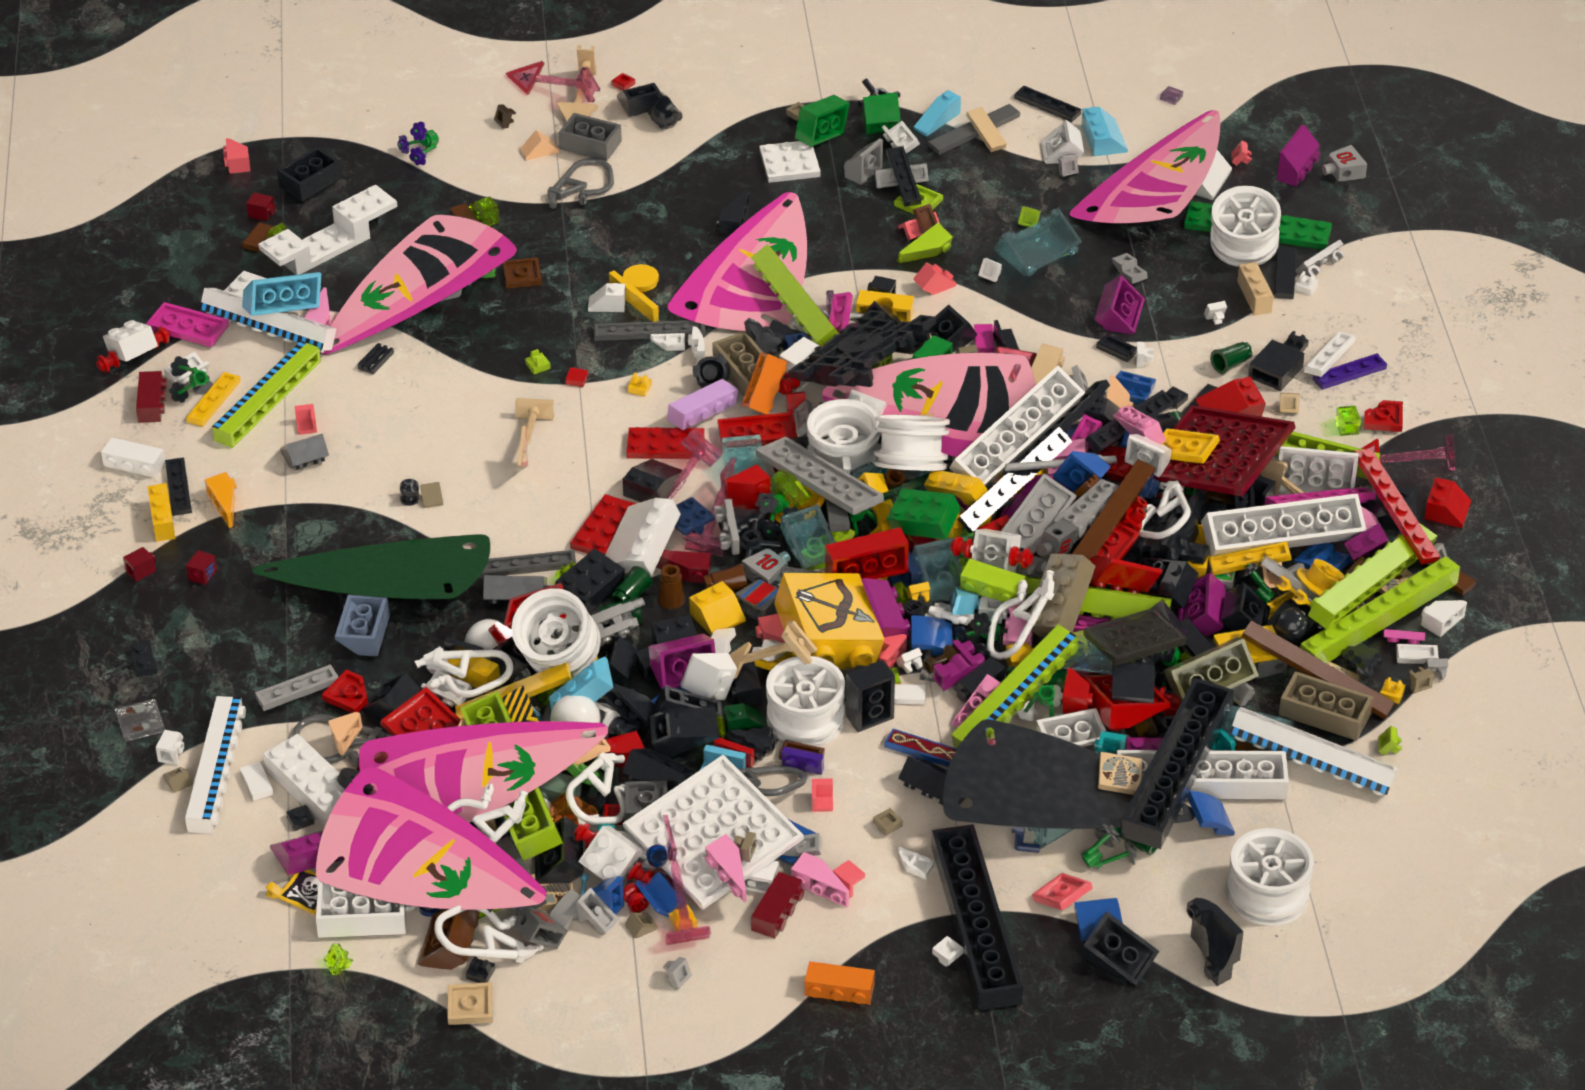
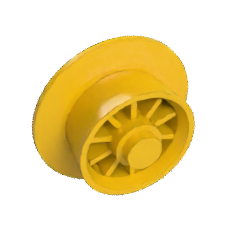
[1296,559,1344,597]

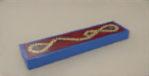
[885,728,957,767]

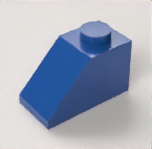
[592,876,624,915]

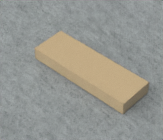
[966,107,1007,152]

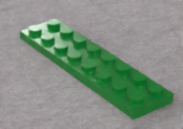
[1184,201,1332,250]

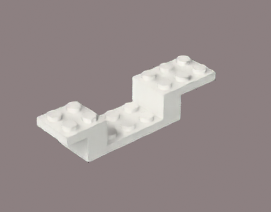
[259,185,397,275]

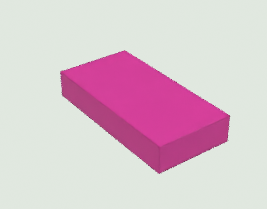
[974,324,995,353]

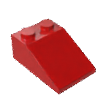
[1195,377,1266,416]

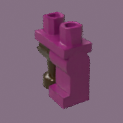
[923,639,985,691]

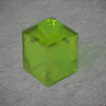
[1335,405,1361,436]

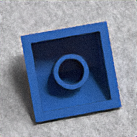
[1053,451,1111,495]

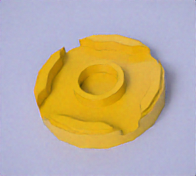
[623,264,659,292]

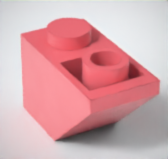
[223,138,250,174]
[913,262,957,295]

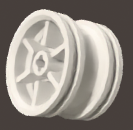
[1210,186,1281,267]
[807,399,880,479]
[873,415,950,471]
[511,588,601,678]
[766,656,845,747]
[1227,828,1314,926]

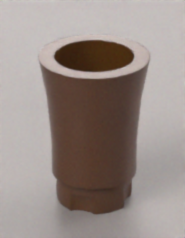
[703,563,747,591]
[658,564,686,609]

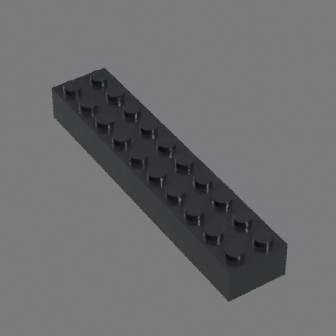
[1120,678,1234,849]
[931,824,1023,1011]

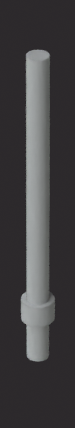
[1005,455,1117,471]

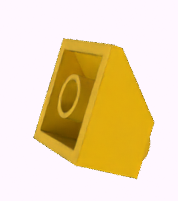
[689,581,746,636]

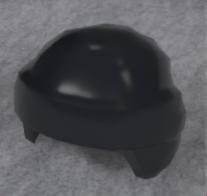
[1274,607,1309,642]

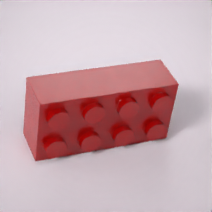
[825,527,909,580]

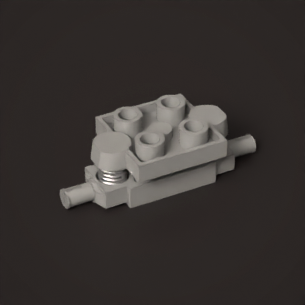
[576,597,645,647]

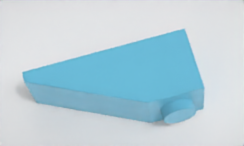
[914,90,961,137]
[950,586,981,615]

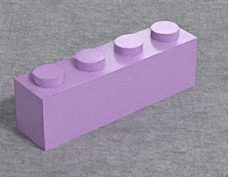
[667,379,738,430]

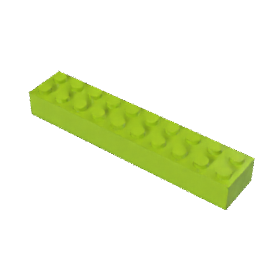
[460,691,563,861]

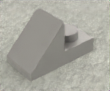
[575,887,619,935]

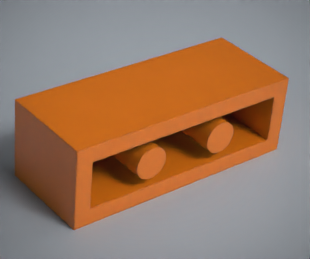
[741,352,787,414]
[805,961,875,1005]

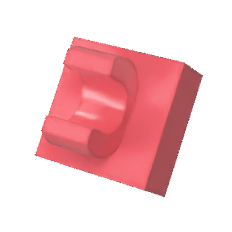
[1232,141,1252,165]

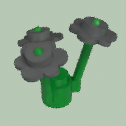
[1081,823,1137,869]

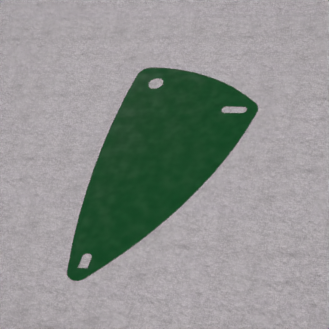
[252,534,490,599]

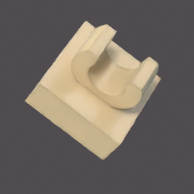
[1279,392,1300,413]

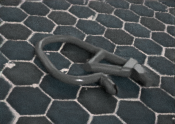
[547,158,614,209]
[292,714,388,766]
[738,765,807,796]

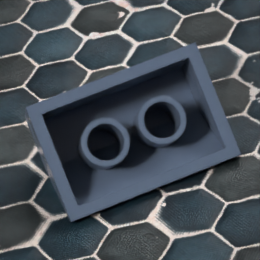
[335,595,390,656]

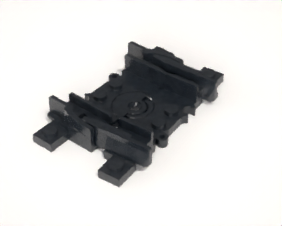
[788,310,936,387]
[1076,475,1227,564]

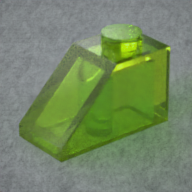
[469,196,499,226]
[770,470,812,508]

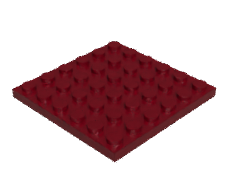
[1153,405,1296,496]

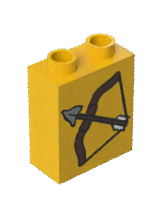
[774,573,884,669]

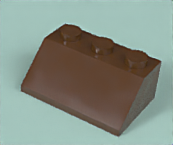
[417,909,480,970]

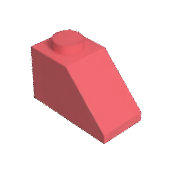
[755,614,785,643]

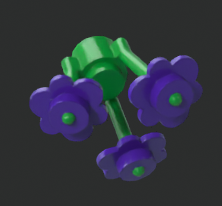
[397,121,439,166]

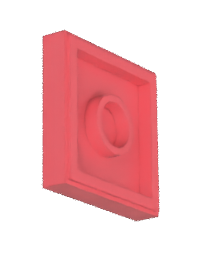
[1032,873,1093,911]

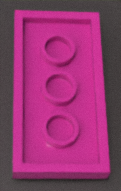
[146,302,229,347]

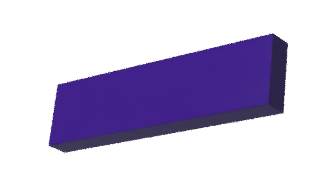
[1313,353,1387,390]

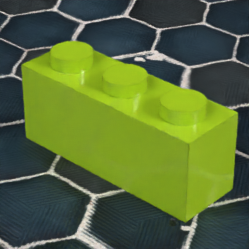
[960,558,1026,606]

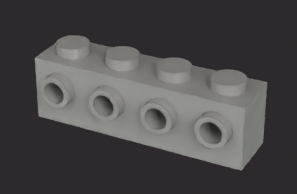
[1054,479,1119,544]

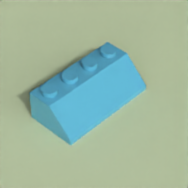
[242,272,321,316]

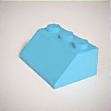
[1082,107,1128,156]
[549,657,613,711]

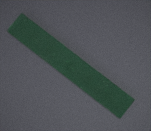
[882,462,953,501]

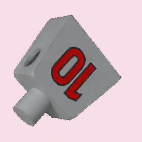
[1322,145,1367,181]
[742,549,791,584]

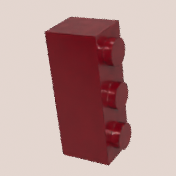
[136,371,167,423]
[751,872,804,939]

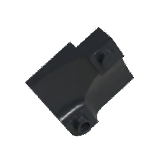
[1186,898,1244,986]

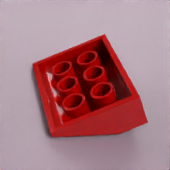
[1083,675,1170,731]

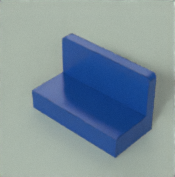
[635,871,685,917]

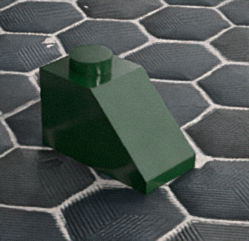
[723,703,768,732]

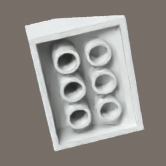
[1278,446,1359,493]
[605,498,680,576]
[316,873,406,938]

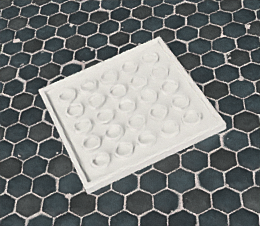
[623,755,804,910]

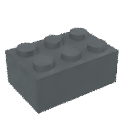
[559,113,622,161]

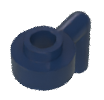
[1011,827,1040,853]

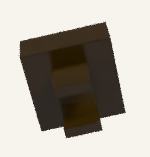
[494,104,516,128]

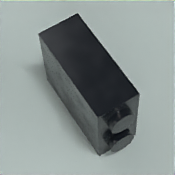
[1248,340,1305,391]

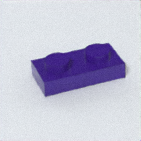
[781,746,824,775]

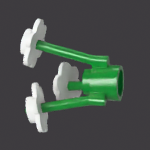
[1016,685,1063,722]

